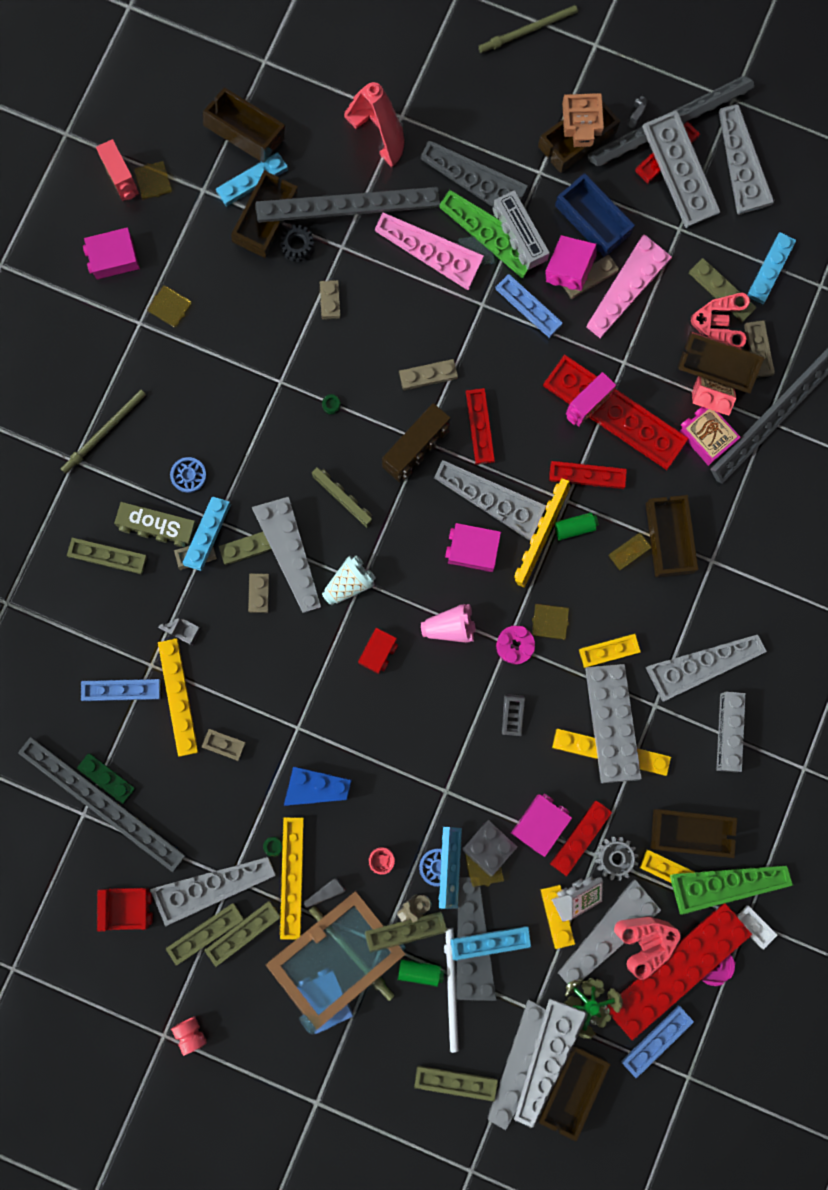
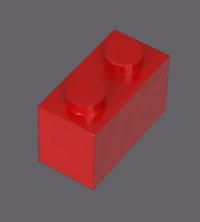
[358,628,398,674]

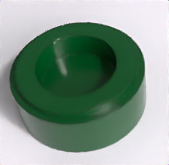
[322,394,341,414]
[263,837,283,857]

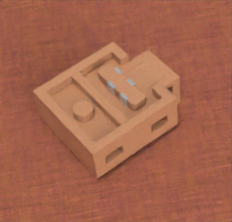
[563,94,604,147]

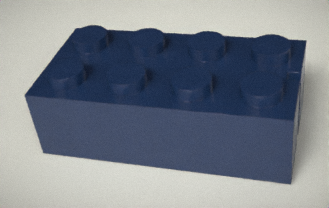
[555,173,635,257]

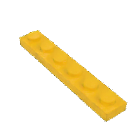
[514,479,571,588]
[158,639,199,757]
[552,729,671,776]
[280,818,304,939]

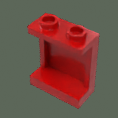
[97,888,153,931]

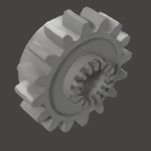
[594,836,638,881]

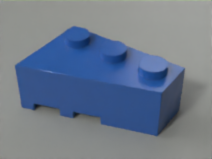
[284,767,352,806]

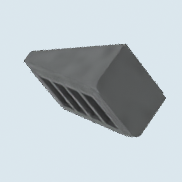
[502,694,525,736]
[304,878,345,907]

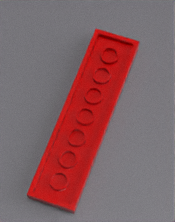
[543,355,689,470]
[605,903,753,1040]

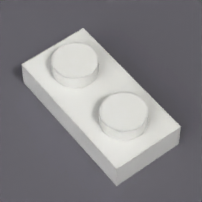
[737,906,777,949]

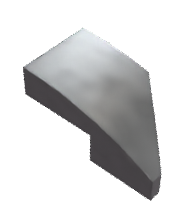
[628,96,647,130]
[158,618,202,646]

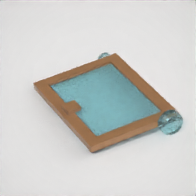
[266,891,406,1035]

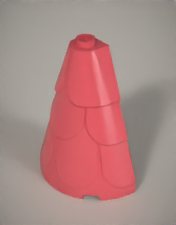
[344,82,404,167]

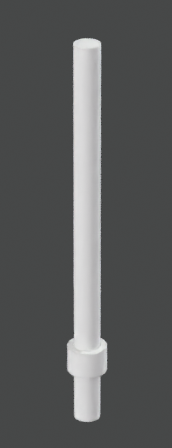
[444,928,458,1052]

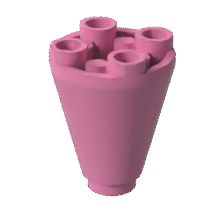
[421,604,476,643]

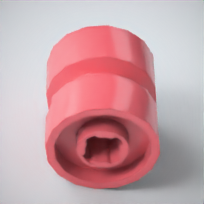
[369,847,395,874]
[171,1016,207,1055]

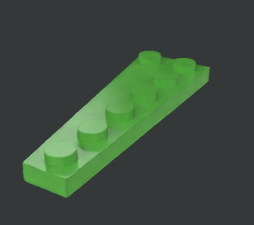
[440,190,528,278]
[670,866,793,914]

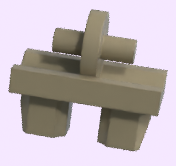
[397,894,431,923]

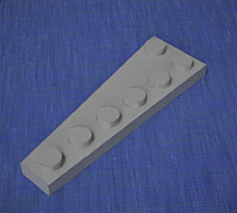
[719,104,774,215]
[434,460,546,541]
[252,497,321,612]
[646,635,767,702]
[150,857,276,926]
[558,880,661,984]
[488,999,546,1130]
[514,999,588,1128]

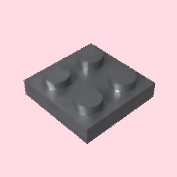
[462,820,517,877]

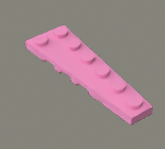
[375,213,484,290]
[587,235,672,339]

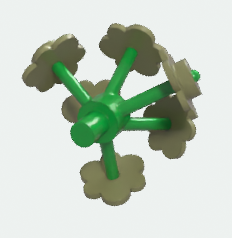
[564,978,622,1039]

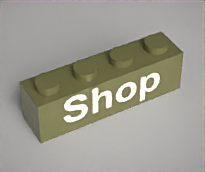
[114,502,197,548]

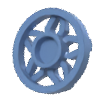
[170,457,206,493]
[419,849,442,886]

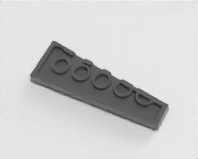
[421,141,528,208]
[456,877,496,1001]

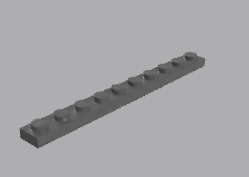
[587,76,754,166]
[255,187,440,223]
[710,348,828,484]
[18,737,186,872]

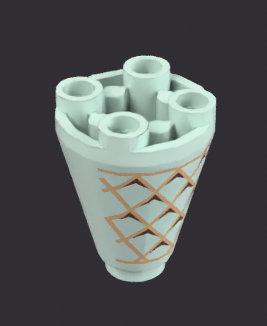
[322,555,376,605]

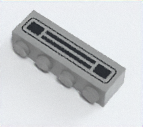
[493,190,549,270]
[716,692,745,772]

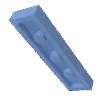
[496,274,563,338]
[81,679,161,701]
[621,1005,694,1078]

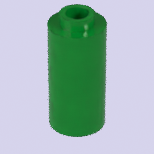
[554,512,599,540]
[398,959,444,987]

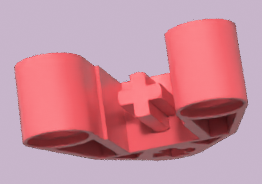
[691,293,750,348]
[614,917,680,980]

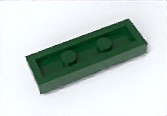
[76,753,136,804]

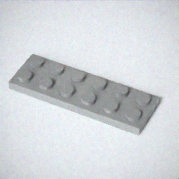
[642,110,720,228]
[585,664,641,784]

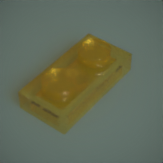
[609,533,651,570]

